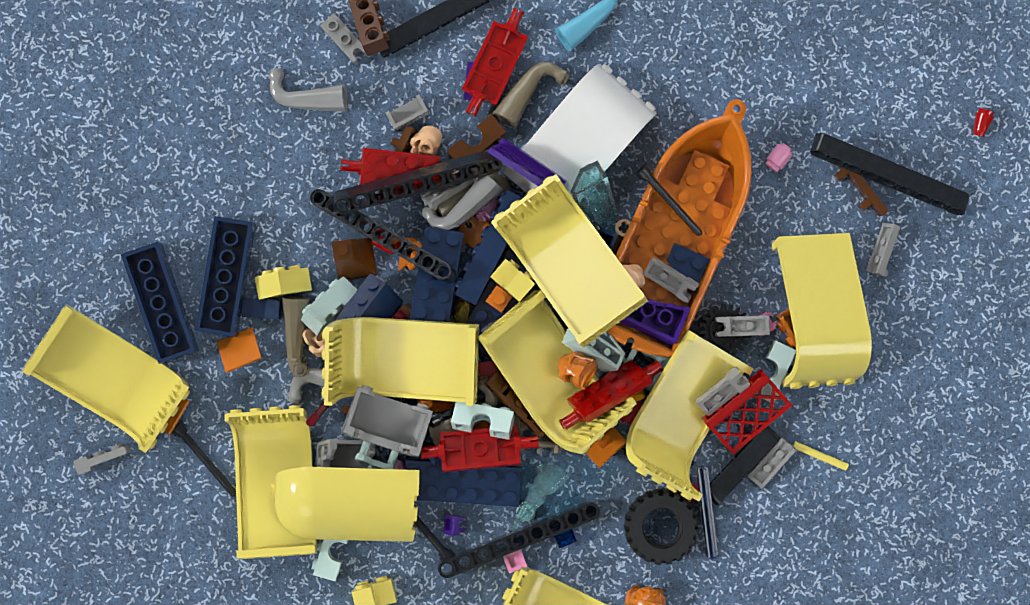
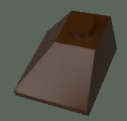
[332,238,377,280]

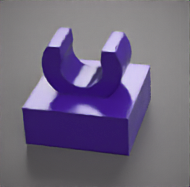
[443,514,465,536]

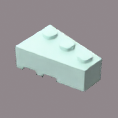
[301,276,357,336]
[562,328,625,372]

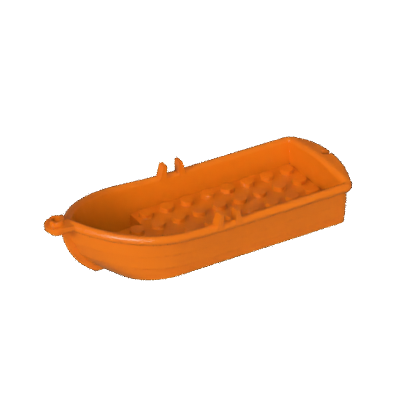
[606,99,752,357]

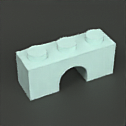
[756,341,796,402]
[451,402,514,440]
[311,540,349,581]

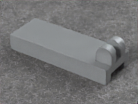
[420,170,474,211]
[866,223,900,277]
[747,437,796,489]

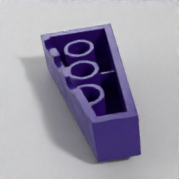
[620,299,690,345]

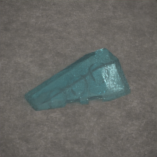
[570,160,620,229]
[508,461,571,533]

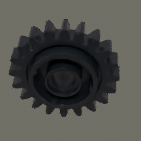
[698,304,752,355]

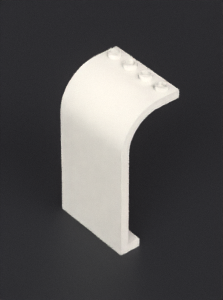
[503,64,657,203]

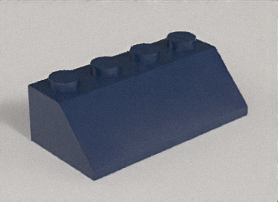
[333,273,403,322]

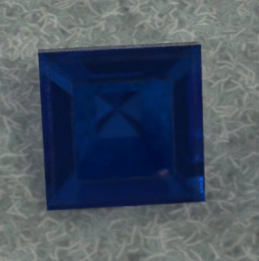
[554,529,577,549]

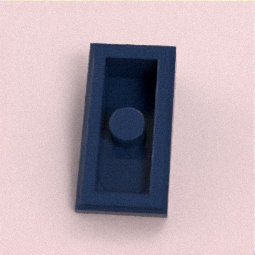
[242,298,282,320]

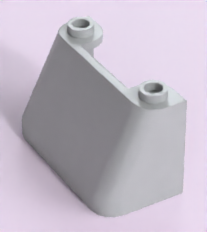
[341,385,433,457]
[316,439,375,469]

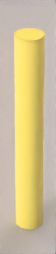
[793,441,849,471]

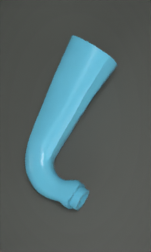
[555,0,618,52]

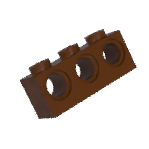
[348,0,390,56]

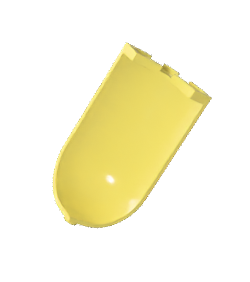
[271,467,419,542]

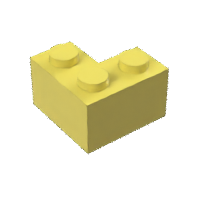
[490,259,535,302]
[255,265,312,300]
[352,575,398,605]

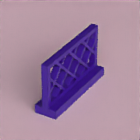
[488,137,567,187]

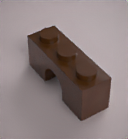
[447,114,506,168]

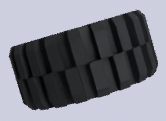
[624,489,699,565]

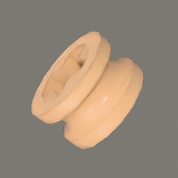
[615,219,631,237]

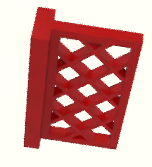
[702,369,792,454]

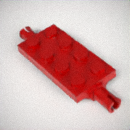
[461,8,528,117]
[340,148,456,189]
[559,359,663,431]
[421,425,539,472]

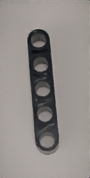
[710,426,781,506]

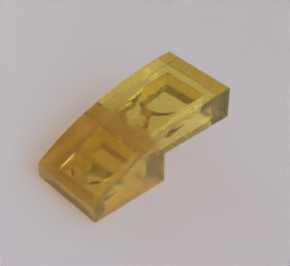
[451,298,469,324]

